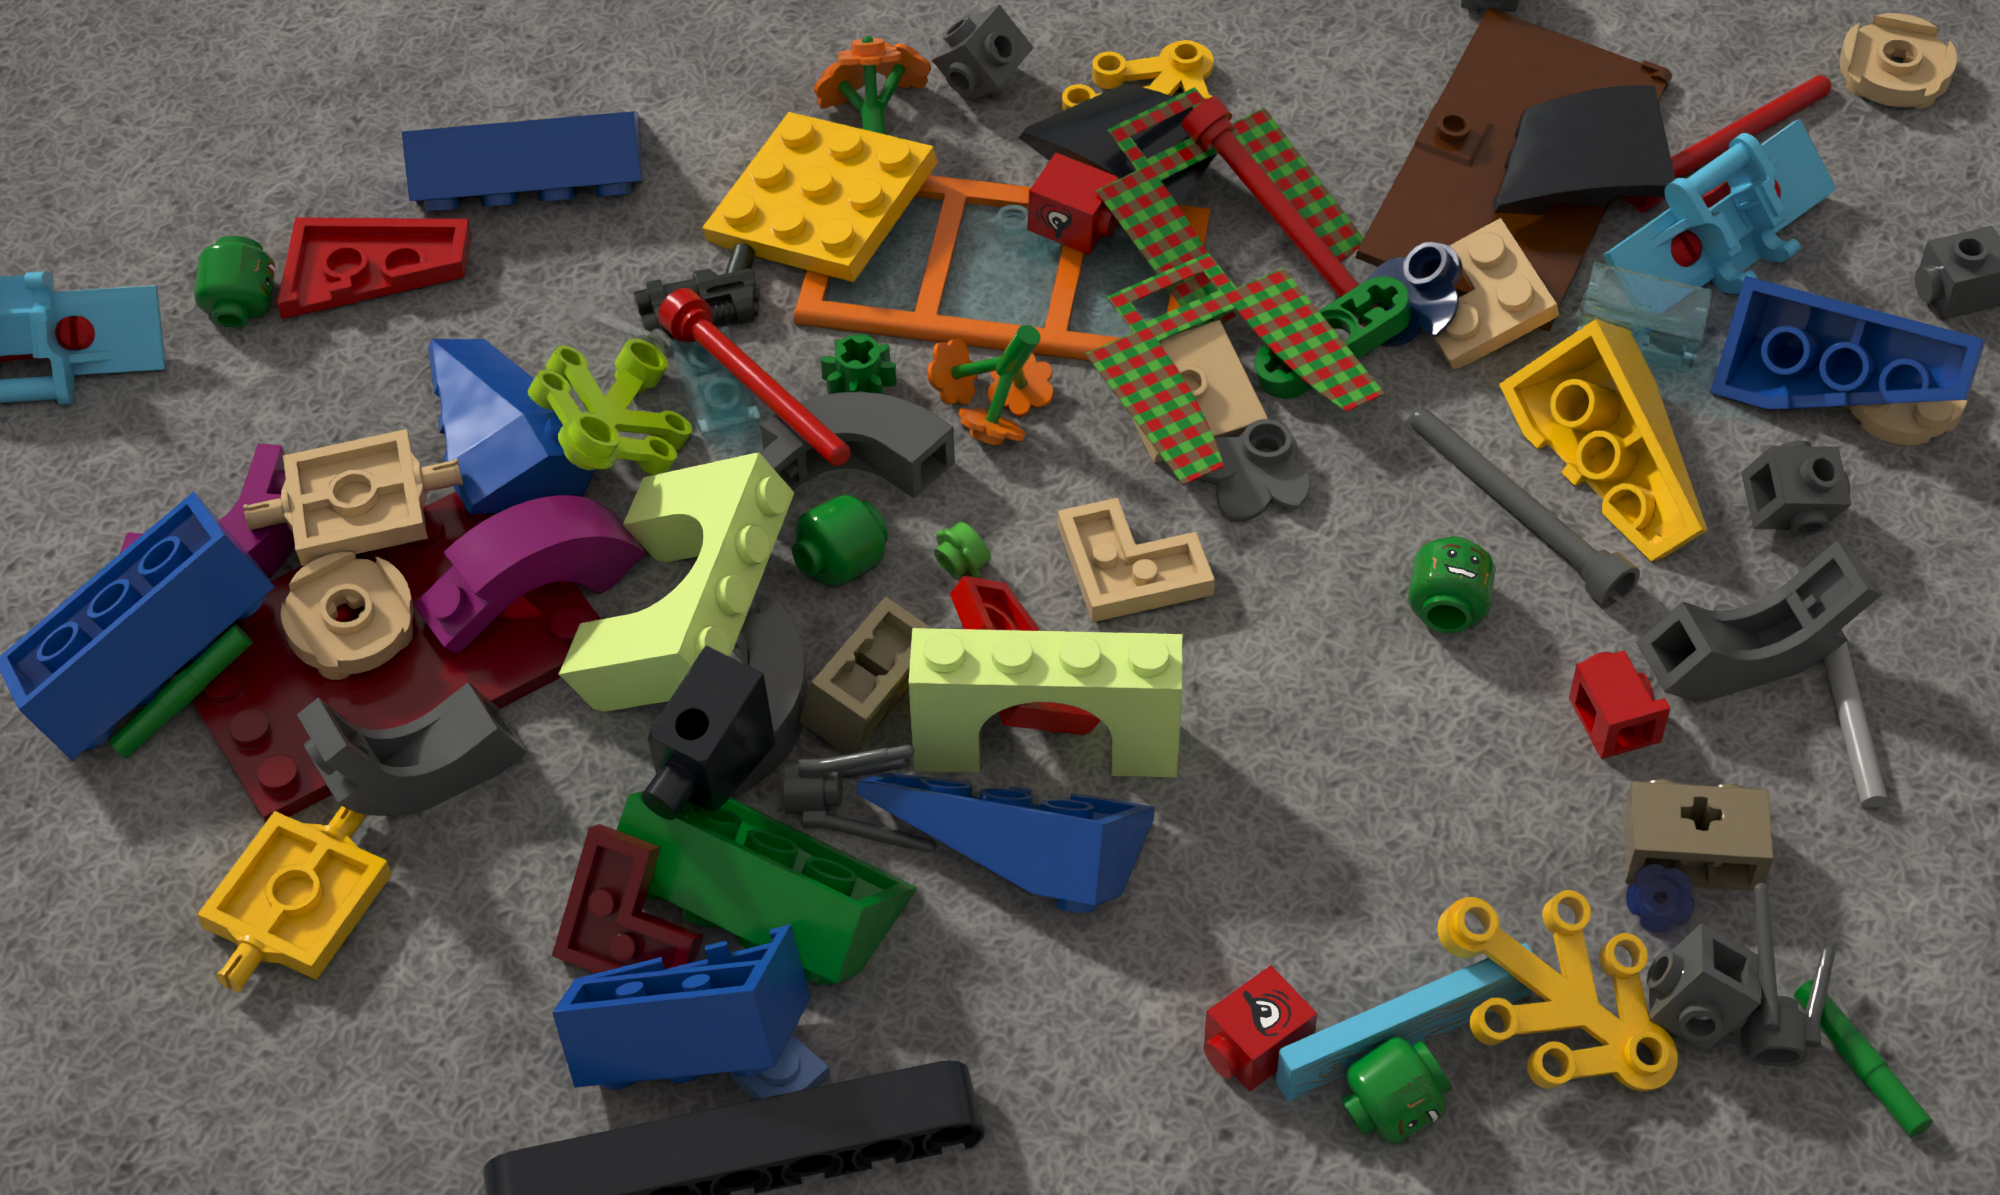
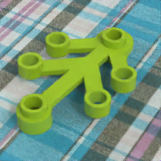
[528,338,693,475]

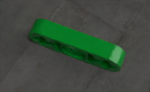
[1254,276,1411,399]

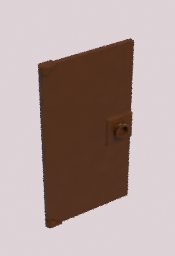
[1355,8,1672,332]

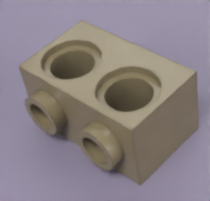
[799,596,933,755]

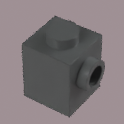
[1915,226,2000,320]

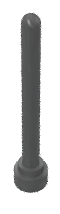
[1410,408,1640,608]

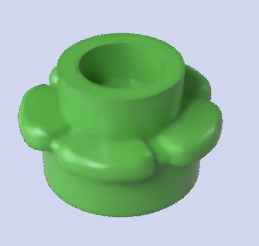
[934,522,991,579]

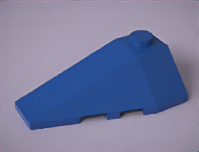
[1710,276,1986,410]
[428,339,595,514]
[856,772,1155,913]

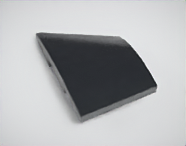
[1019,84,1218,207]
[1492,85,1676,215]

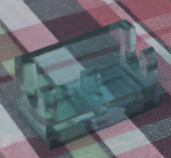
[1575,262,1712,373]

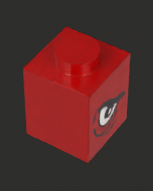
[1027,152,1119,255]
[1203,965,1318,1092]

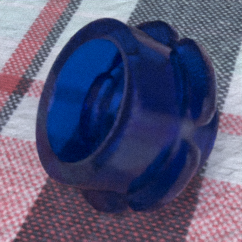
[1626,864,1695,932]

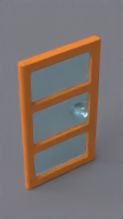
[793,175,1211,361]

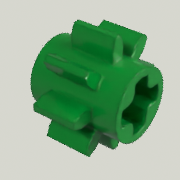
[821,334,897,394]

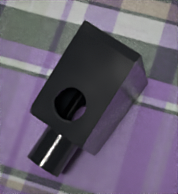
[641,645,776,820]

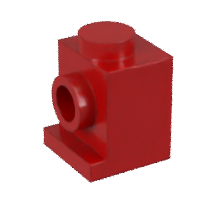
[1569,650,1670,759]

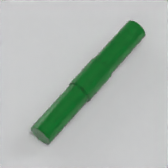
[109,625,253,759]
[1794,979,1933,1138]

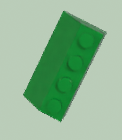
[616,791,917,985]

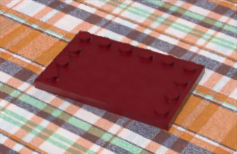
[174,491,601,823]

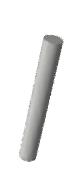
[1823,642,1889,808]

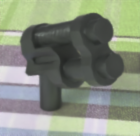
[634,244,760,342]

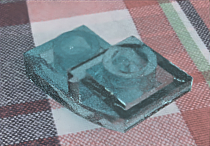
[670,326,761,438]

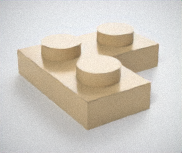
[1431,218,1560,370]
[1058,498,1215,623]

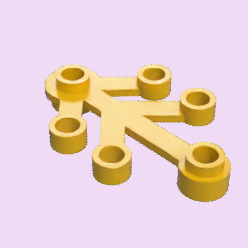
[1062,40,1214,111]
[1437,890,1678,1092]

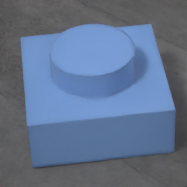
[730,1034,830,1100]

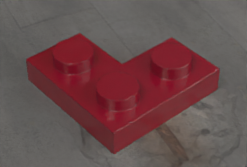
[552,824,703,973]

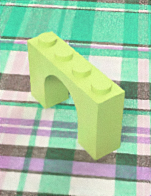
[559,452,794,712]
[909,628,1182,777]

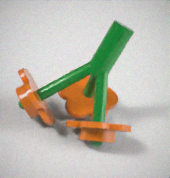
[814,36,931,135]
[927,325,1054,445]

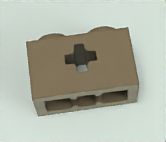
[1623,779,1774,891]

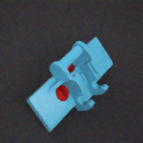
[1603,119,1836,327]
[0,271,166,405]

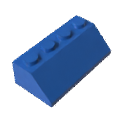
[401,111,643,212]
[0,491,274,760]

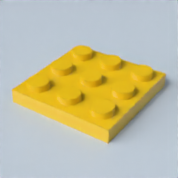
[702,112,938,282]

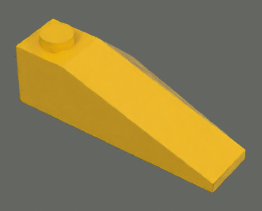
[1499,319,1708,562]

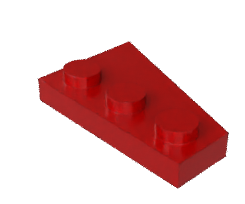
[277,217,472,319]

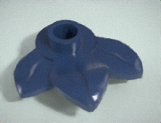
[1363,242,1462,347]

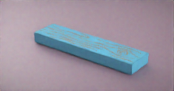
[1276,943,1533,1102]

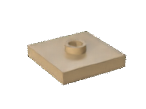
[1131,320,1268,464]

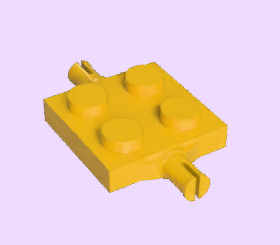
[197,806,392,993]

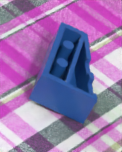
[552,924,811,1090]

